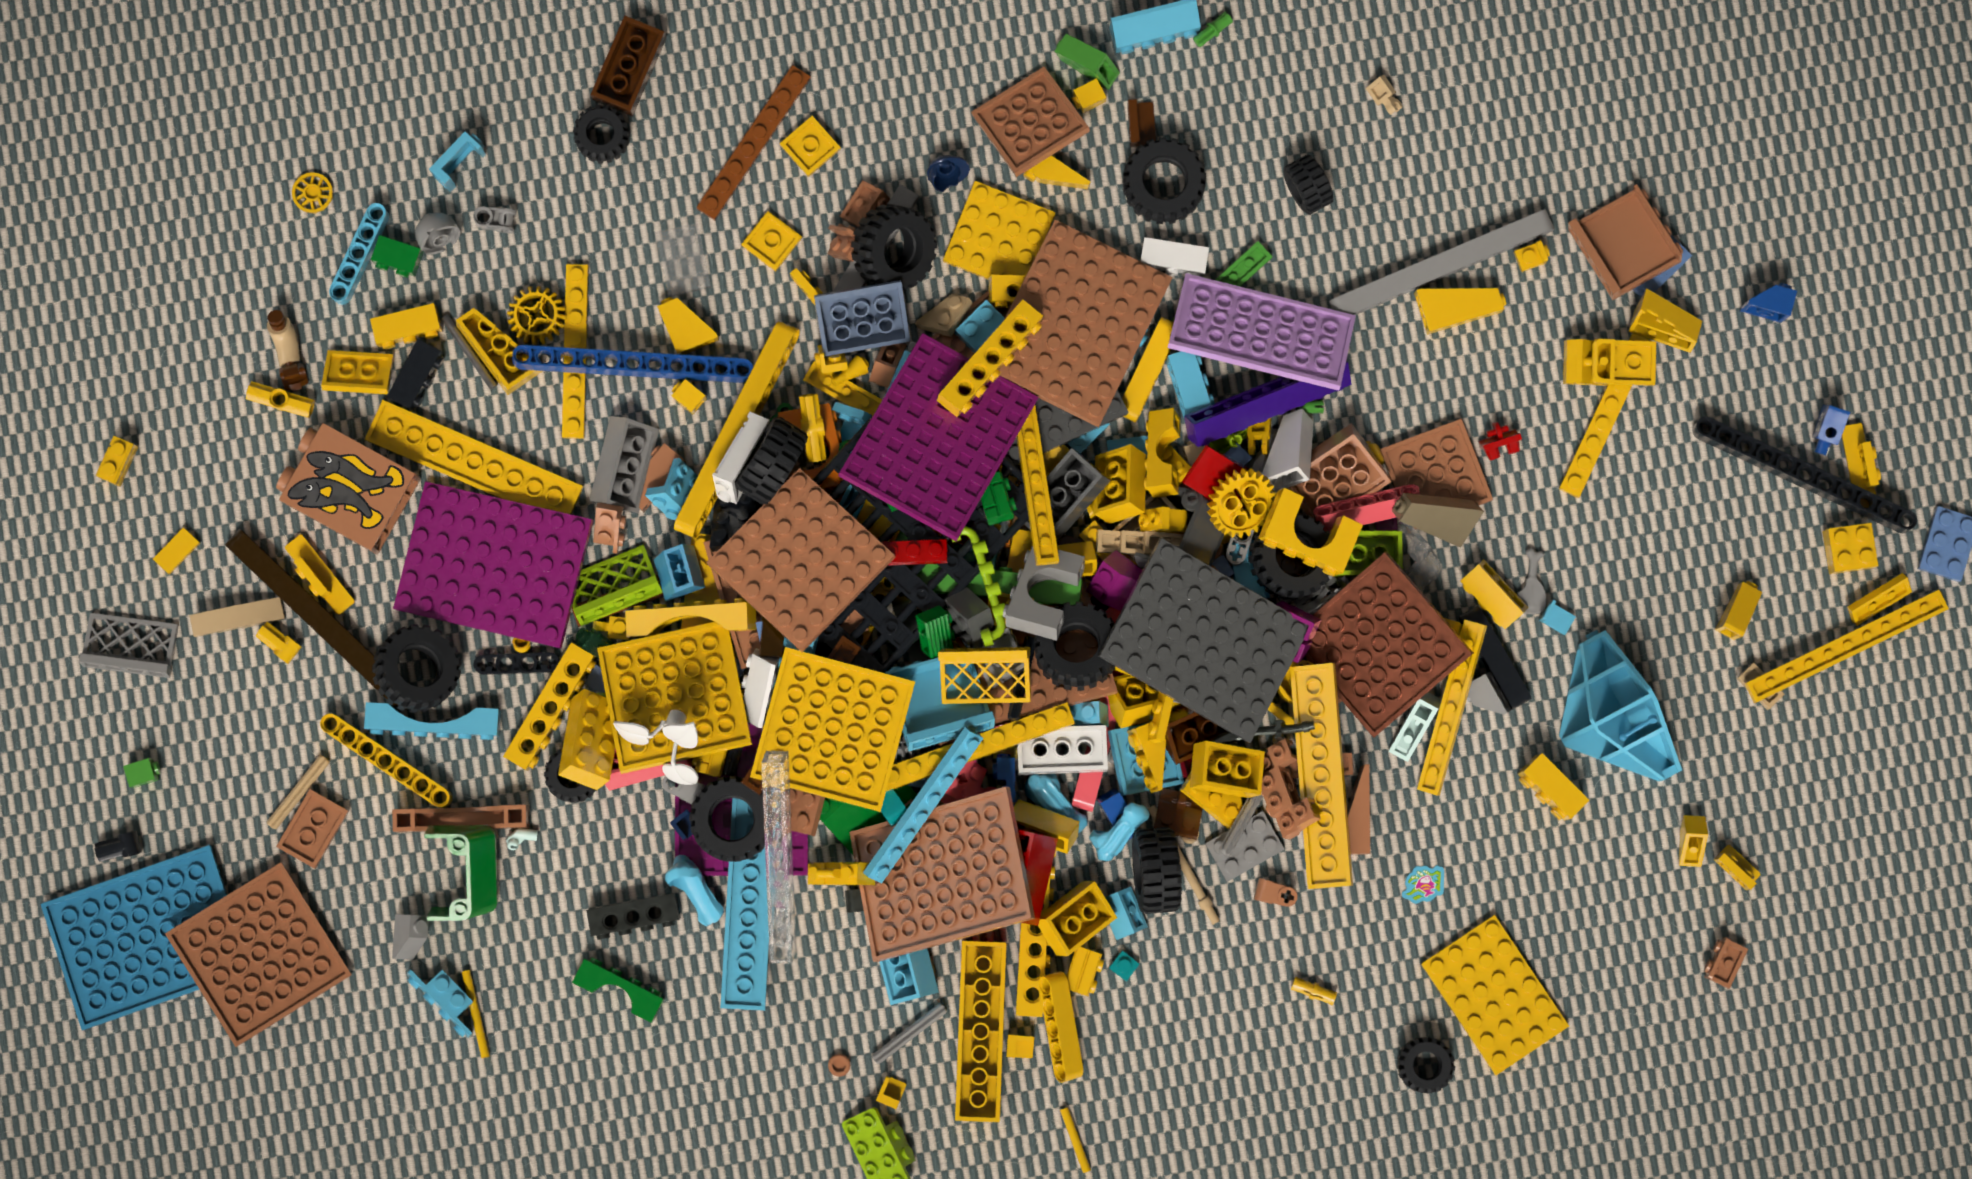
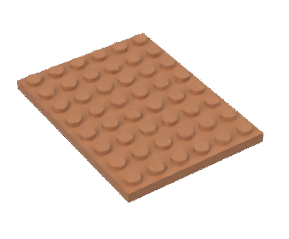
[986,220,1173,428]
[849,787,1035,962]

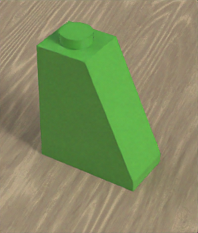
[1054,34,1120,90]

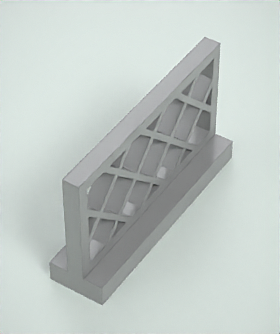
[79,613,178,678]

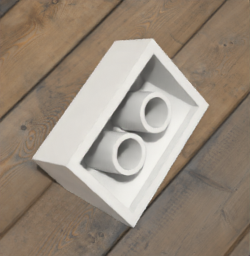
[742,648,779,728]

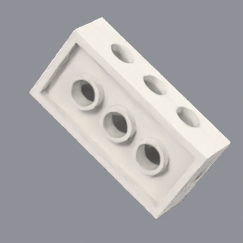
[1017,725,1108,775]

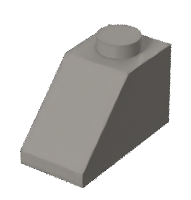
[1467,672,1512,715]
[392,914,429,960]

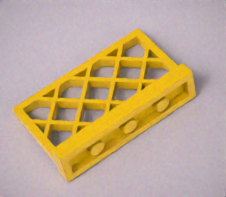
[938,647,1031,704]

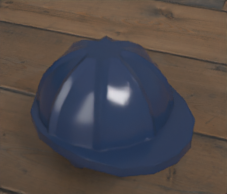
[927,155,970,192]

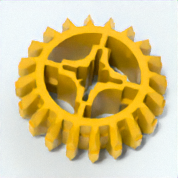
[507,286,566,345]

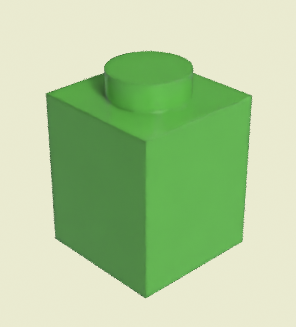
[123,758,161,788]

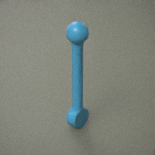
[1619,715,1657,741]

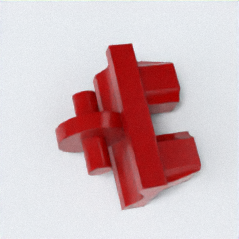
[1478,422,1522,460]

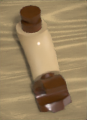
[267,310,309,391]

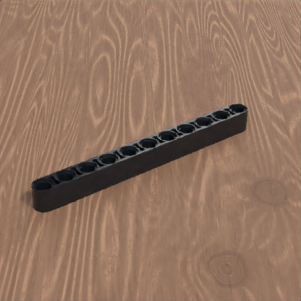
[1692,416,1917,534]

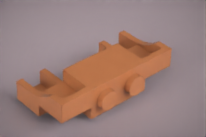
[1261,738,1321,840]

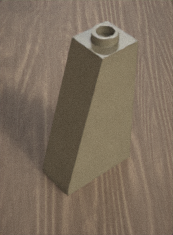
[1392,493,1484,548]

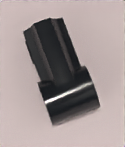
[94,831,142,862]

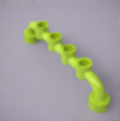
[951,526,1006,648]

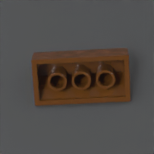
[1165,705,1227,765]

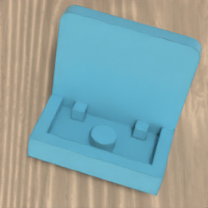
[645,458,698,520]

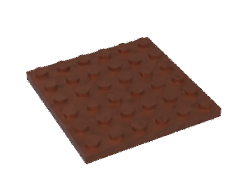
[1305,551,1474,738]

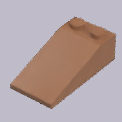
[1347,764,1370,855]

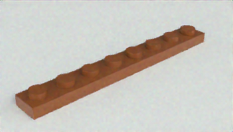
[696,65,811,221]

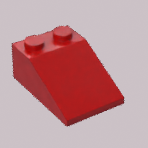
[1182,445,1250,508]

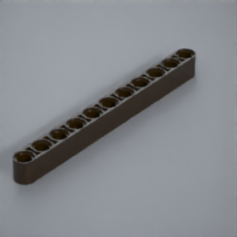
[224,529,398,708]

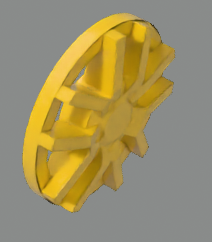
[292,172,333,214]

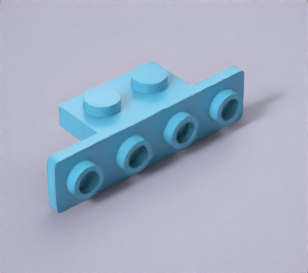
[407,969,473,1038]

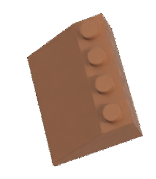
[1286,423,1391,522]

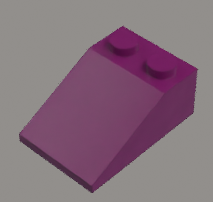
[1086,550,1142,611]

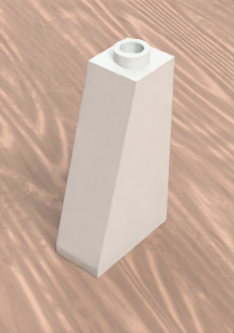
[1262,409,1313,492]

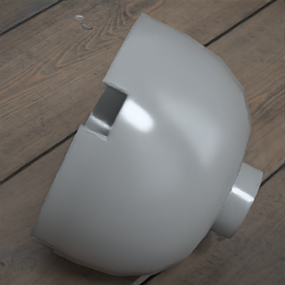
[415,213,460,255]

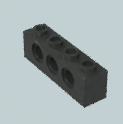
[586,893,680,940]

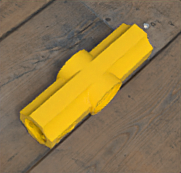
[246,381,315,419]
[799,394,827,462]

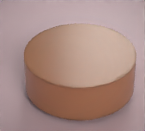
[828,1054,851,1077]

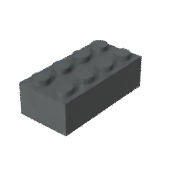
[1025,448,1111,542]

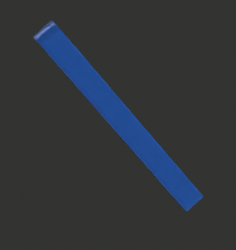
[512,345,753,383]

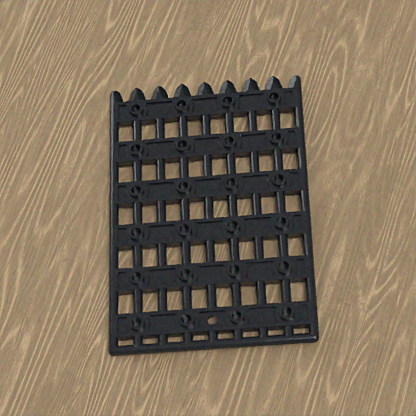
[813,413,1029,674]

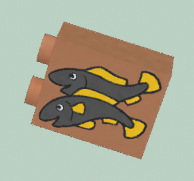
[276,423,421,555]

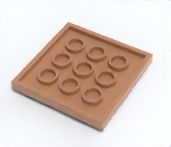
[971,67,1090,177]
[1380,419,1493,531]

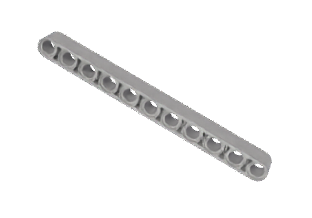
[1329,209,1555,315]

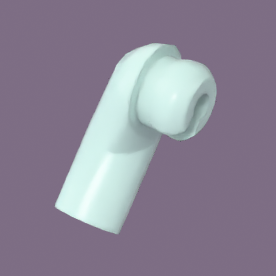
[506,828,538,850]

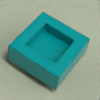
[1109,951,1140,982]

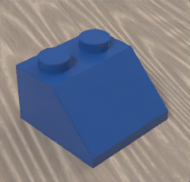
[1740,283,1797,323]

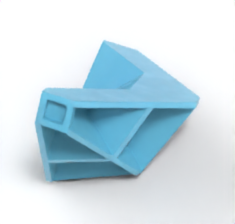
[1559,630,1682,782]

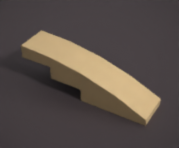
[1096,530,1184,555]
[189,597,285,637]

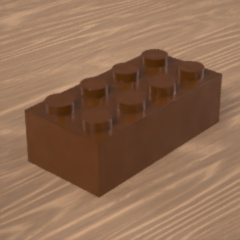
[590,15,667,116]

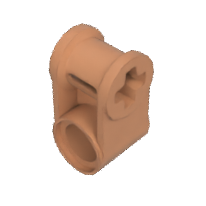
[1254,878,1298,907]

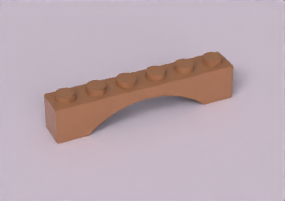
[392,804,529,833]

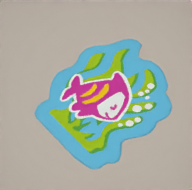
[1402,865,1444,904]

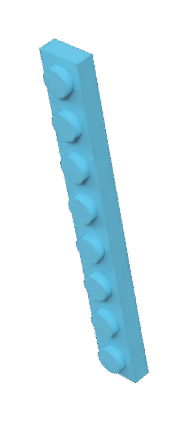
[863,727,983,883]

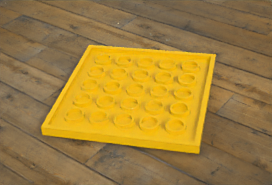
[597,622,752,774]
[750,647,915,812]

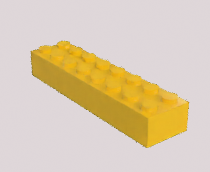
[955,941,1006,1122]

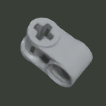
[473,206,517,233]
[662,776,706,804]

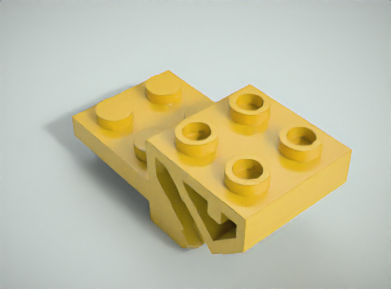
[1563,339,1656,386]

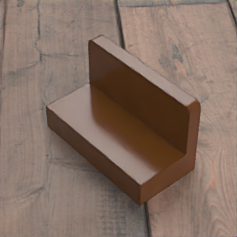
[1127,99,1156,147]

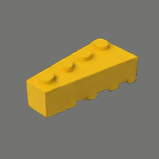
[456,308,542,395]

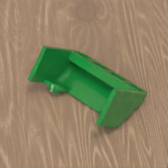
[424,825,498,921]

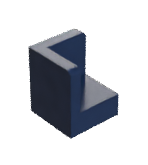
[670,809,693,841]

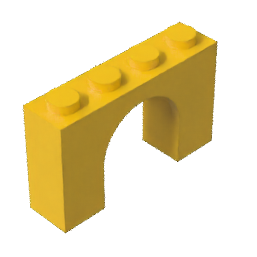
[1258,488,1363,576]

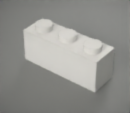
[1140,237,1209,277]

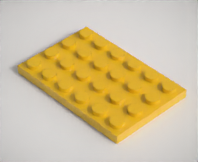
[1421,915,1569,1076]

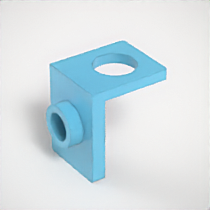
[1539,600,1576,635]

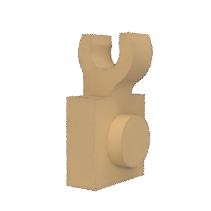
[1366,75,1403,115]

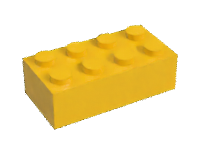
[558,689,615,790]

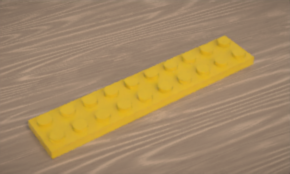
[364,400,584,515]
[1290,663,1353,889]

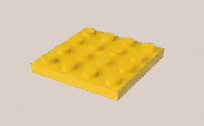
[943,181,1056,291]

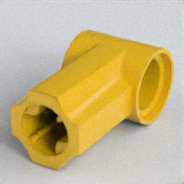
[256,622,302,664]

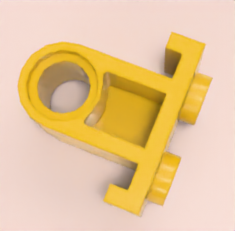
[1138,507,1187,534]

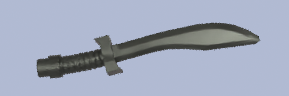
[1211,720,1315,744]

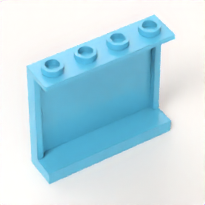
[886,658,995,751]

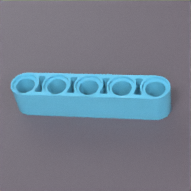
[329,203,389,305]

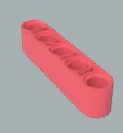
[1313,484,1420,533]

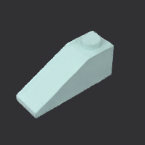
[1388,692,1441,762]

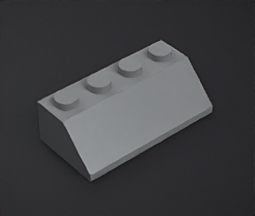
[589,416,659,514]

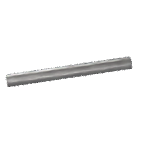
[441,314,497,390]

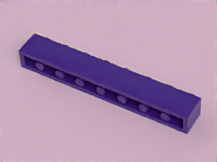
[1184,361,1352,447]

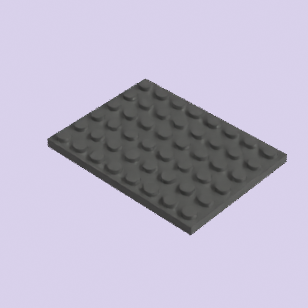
[1098,538,1309,742]

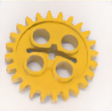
[1207,468,1277,538]

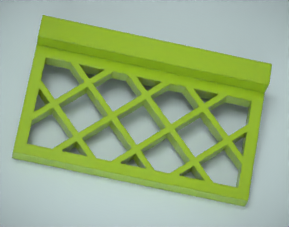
[572,545,663,626]

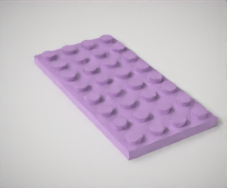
[1168,273,1356,391]

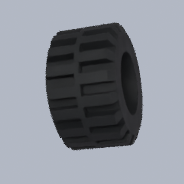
[573,105,630,164]
[1283,154,1334,215]
[544,749,597,803]
[1397,1037,1455,1094]

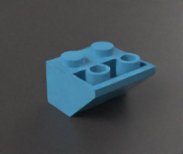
[654,544,705,601]

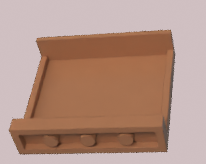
[1568,184,1683,300]

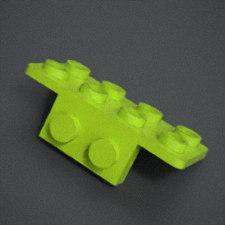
[842,1107,916,1179]

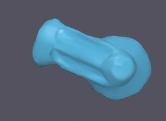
[1025,774,1088,833]
[1089,803,1150,862]
[665,855,724,927]

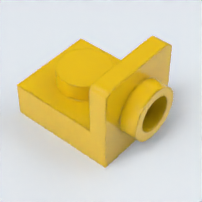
[1513,240,1550,272]
[814,345,848,374]

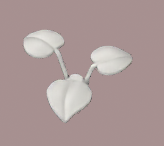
[613,710,699,785]

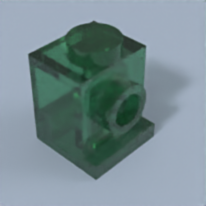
[573,628,613,659]

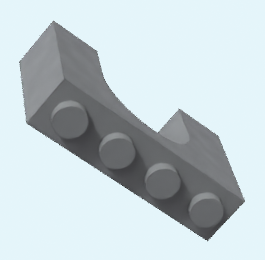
[1003,546,1085,641]

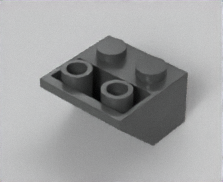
[945,587,994,648]

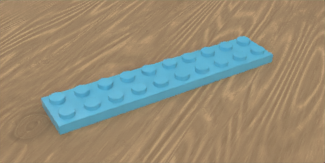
[720,787,778,1011]

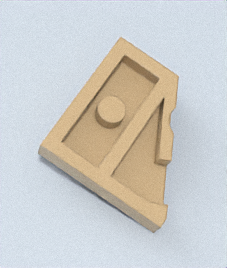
[915,294,972,337]

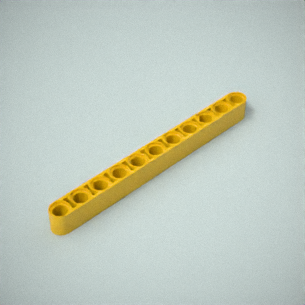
[674,321,800,538]

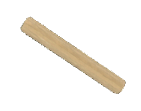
[267,755,329,829]

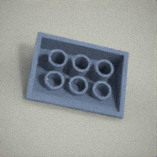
[814,280,910,357]

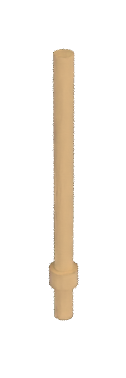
[1148,805,1220,925]

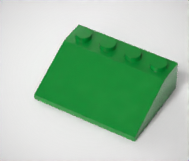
[820,785,917,856]

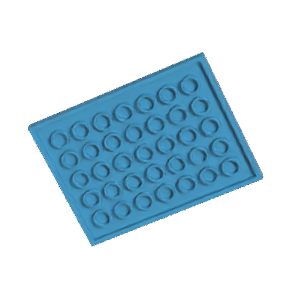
[41,845,227,1030]

